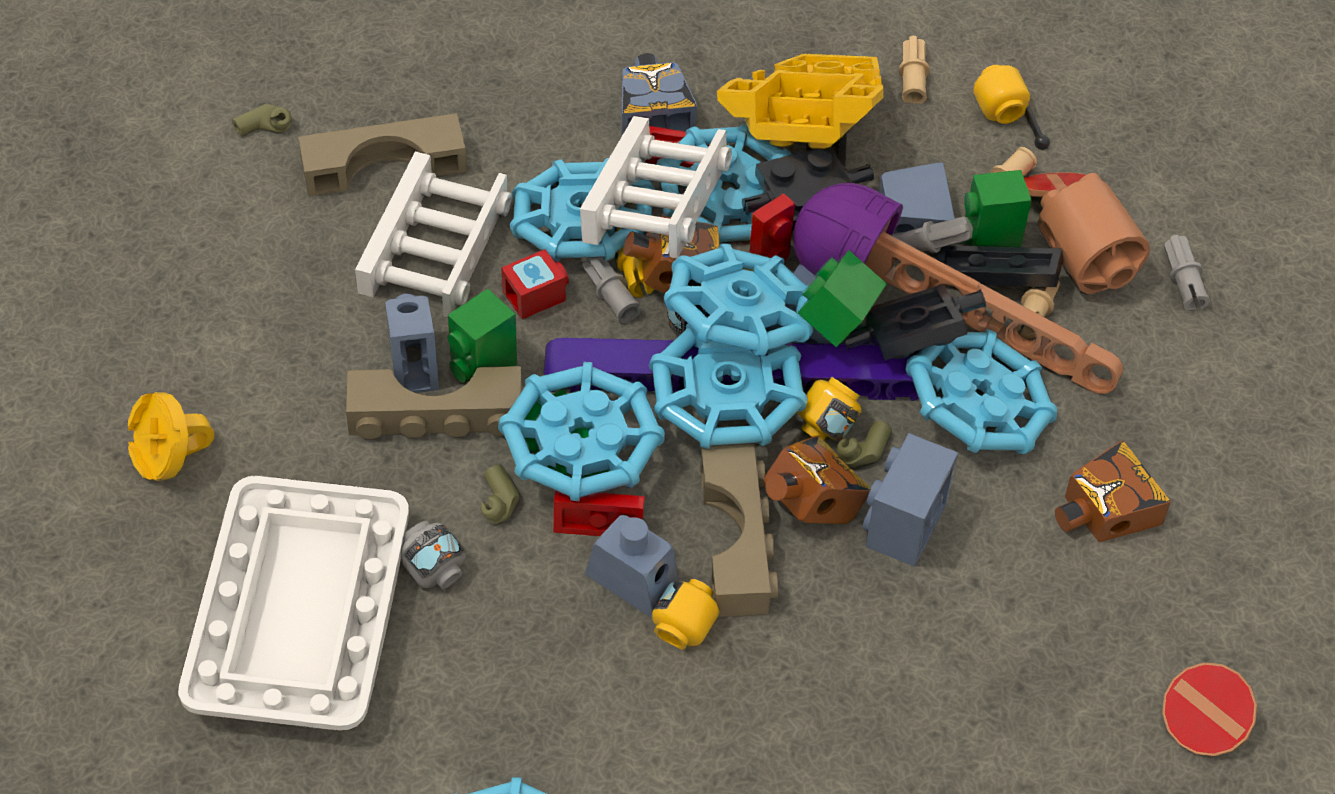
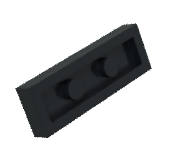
[936,245,1063,288]

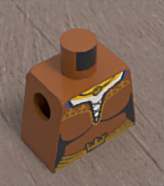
[623,216,719,293]
[764,436,871,524]
[1055,440,1171,542]

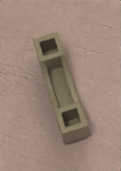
[298,113,467,196]
[346,366,522,439]
[700,443,778,617]

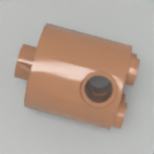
[1038,173,1150,294]

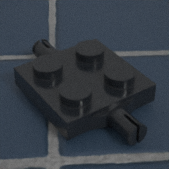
[742,147,874,231]
[844,284,986,360]

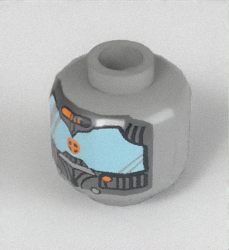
[400,521,466,589]

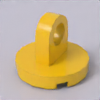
[128,392,215,481]

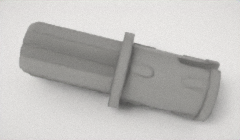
[893,216,973,254]
[1164,234,1210,311]
[583,257,641,323]

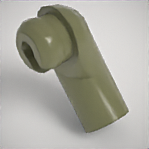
[232,104,292,136]
[836,421,892,468]
[480,464,520,524]

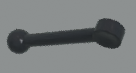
[1024,105,1050,150]

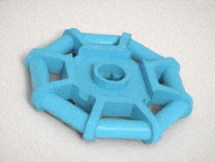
[656,123,792,243]
[510,158,655,262]
[664,244,813,356]
[649,324,808,449]
[906,329,1058,454]
[498,362,665,501]

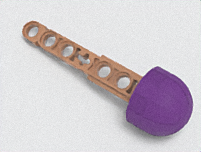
[794,183,1123,394]

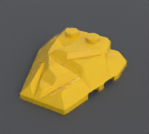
[717,54,883,148]

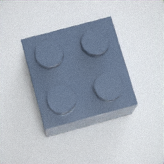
[862,433,958,567]

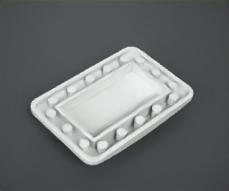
[178,476,409,730]

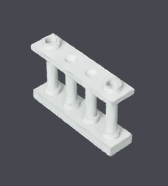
[580,116,732,258]
[355,151,512,317]

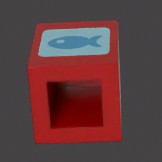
[501,249,569,319]

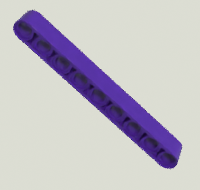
[544,338,919,401]

